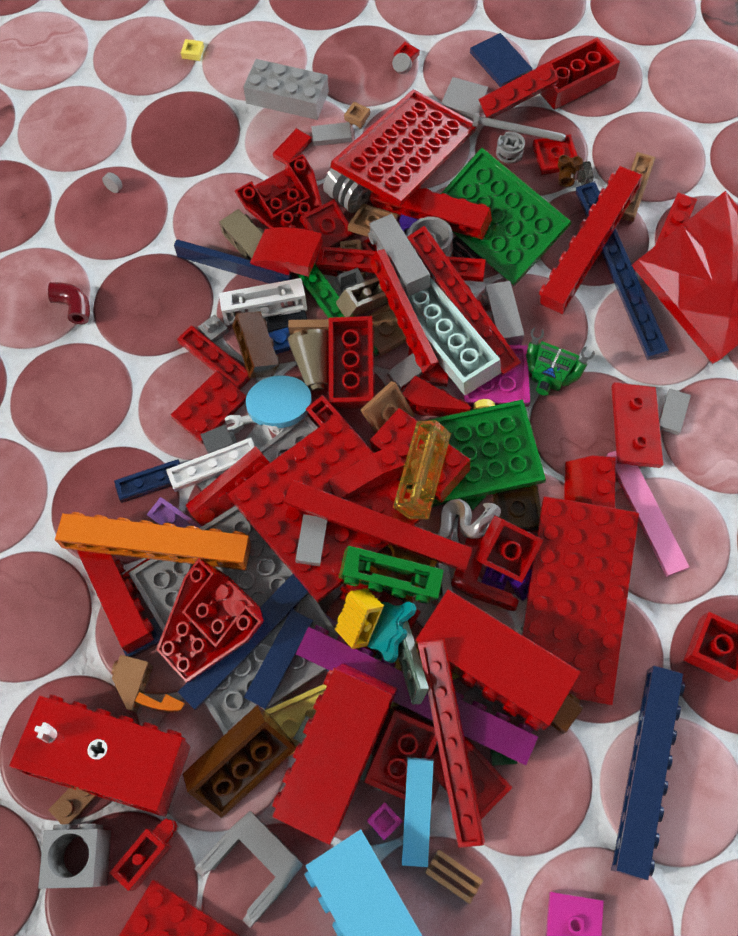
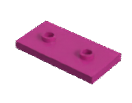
[546,892,604,936]

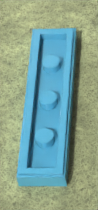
[402,757,434,867]

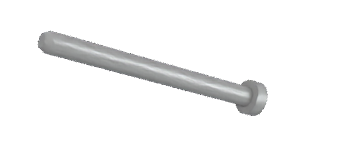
[472,112,566,142]

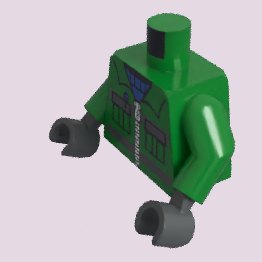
[526,328,595,396]

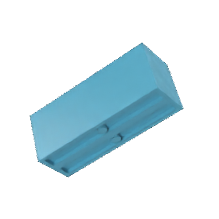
[304,829,422,936]

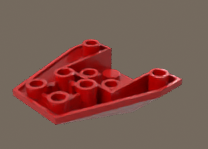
[234,154,322,230]
[156,558,264,682]

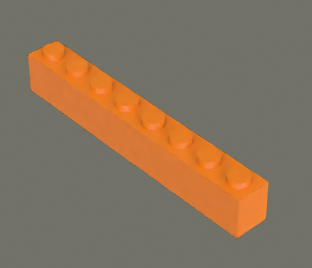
[55,512,251,570]

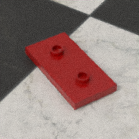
[611,382,663,468]

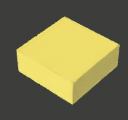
[181,39,204,61]

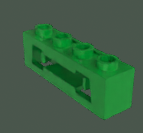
[338,546,444,604]

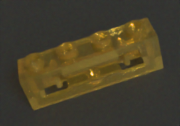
[393,420,451,519]

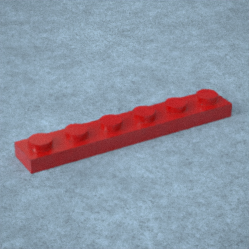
[370,249,438,373]

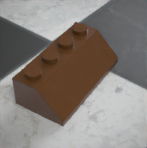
[182,704,296,818]

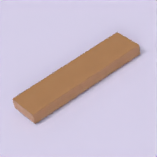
[622,152,656,222]

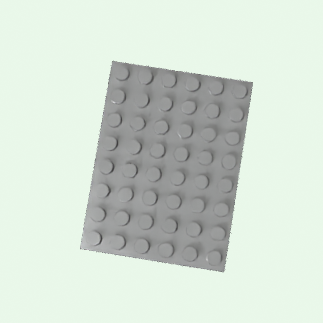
[129,506,339,735]

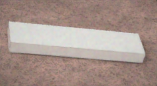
[166,438,255,492]

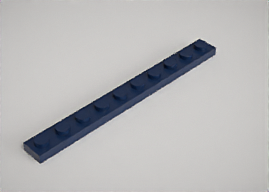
[576,181,669,360]

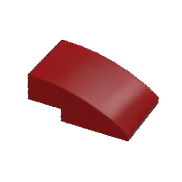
[250,227,323,277]

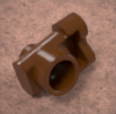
[557,155,583,187]

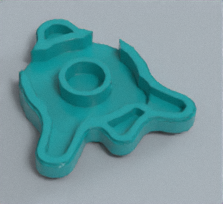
[367,602,416,663]

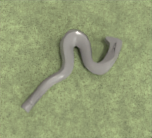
[437,499,501,539]

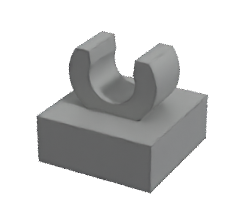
[198,314,229,343]

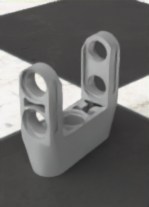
[195,811,304,928]

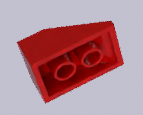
[364,705,437,800]

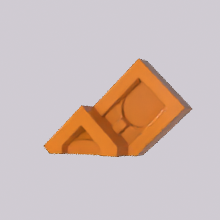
[135,692,185,713]

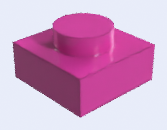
[366,802,403,841]

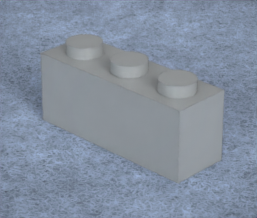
[481,281,524,345]

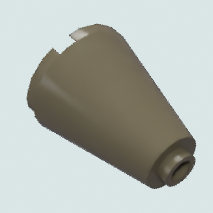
[288,329,329,391]

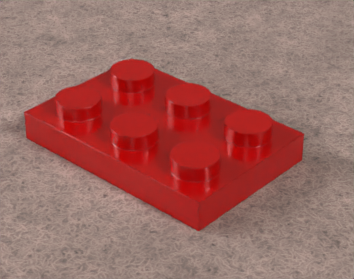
[170,371,246,444]

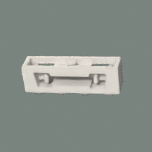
[219,278,307,326]

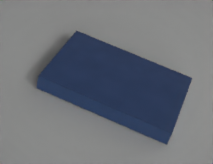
[470,33,533,87]

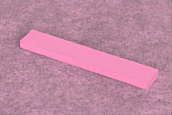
[606,451,689,577]

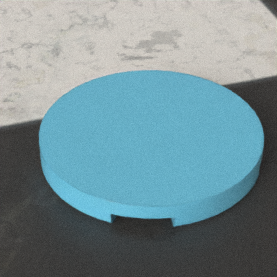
[246,376,312,428]

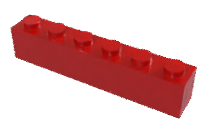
[369,188,492,240]
[77,516,154,654]

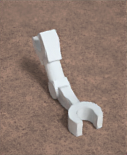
[225,415,284,435]

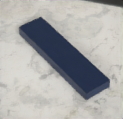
[244,609,314,710]

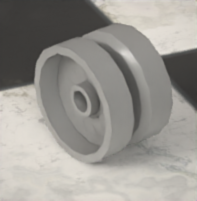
[407,217,453,257]

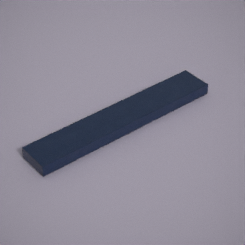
[174,239,292,284]

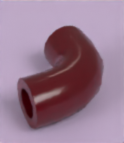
[48,282,90,325]

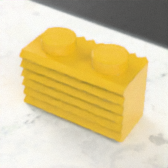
[335,588,384,649]

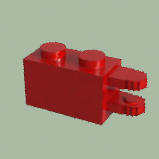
[109,818,179,891]

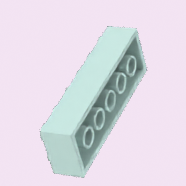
[408,277,501,396]

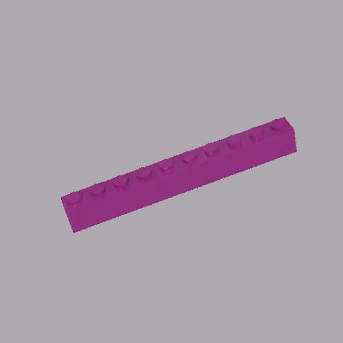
[296,625,538,765]

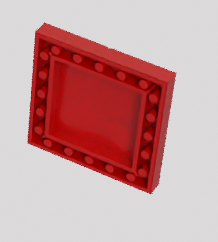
[631,191,738,364]

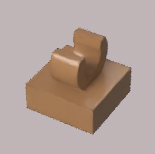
[344,102,370,129]

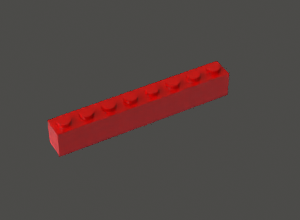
[539,166,642,314]

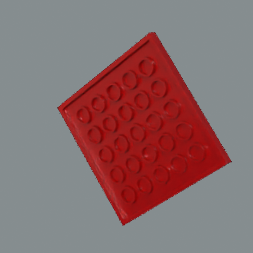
[228,414,428,602]

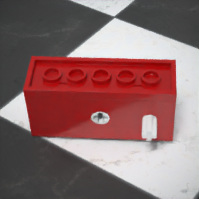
[9,694,191,817]

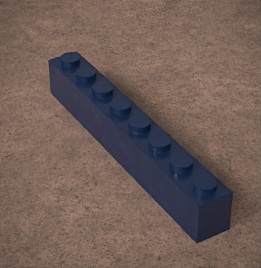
[611,666,685,880]

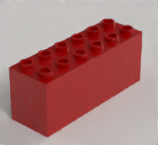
[416,589,581,731]
[272,663,398,845]

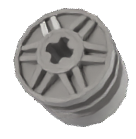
[323,168,372,213]

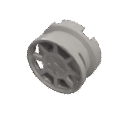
[496,131,525,164]

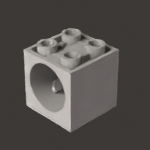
[38,824,111,889]

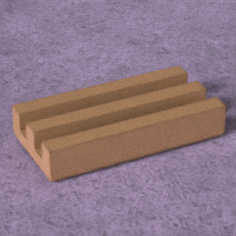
[425,849,483,904]

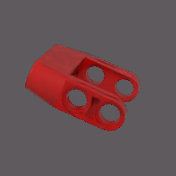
[451,537,519,611]

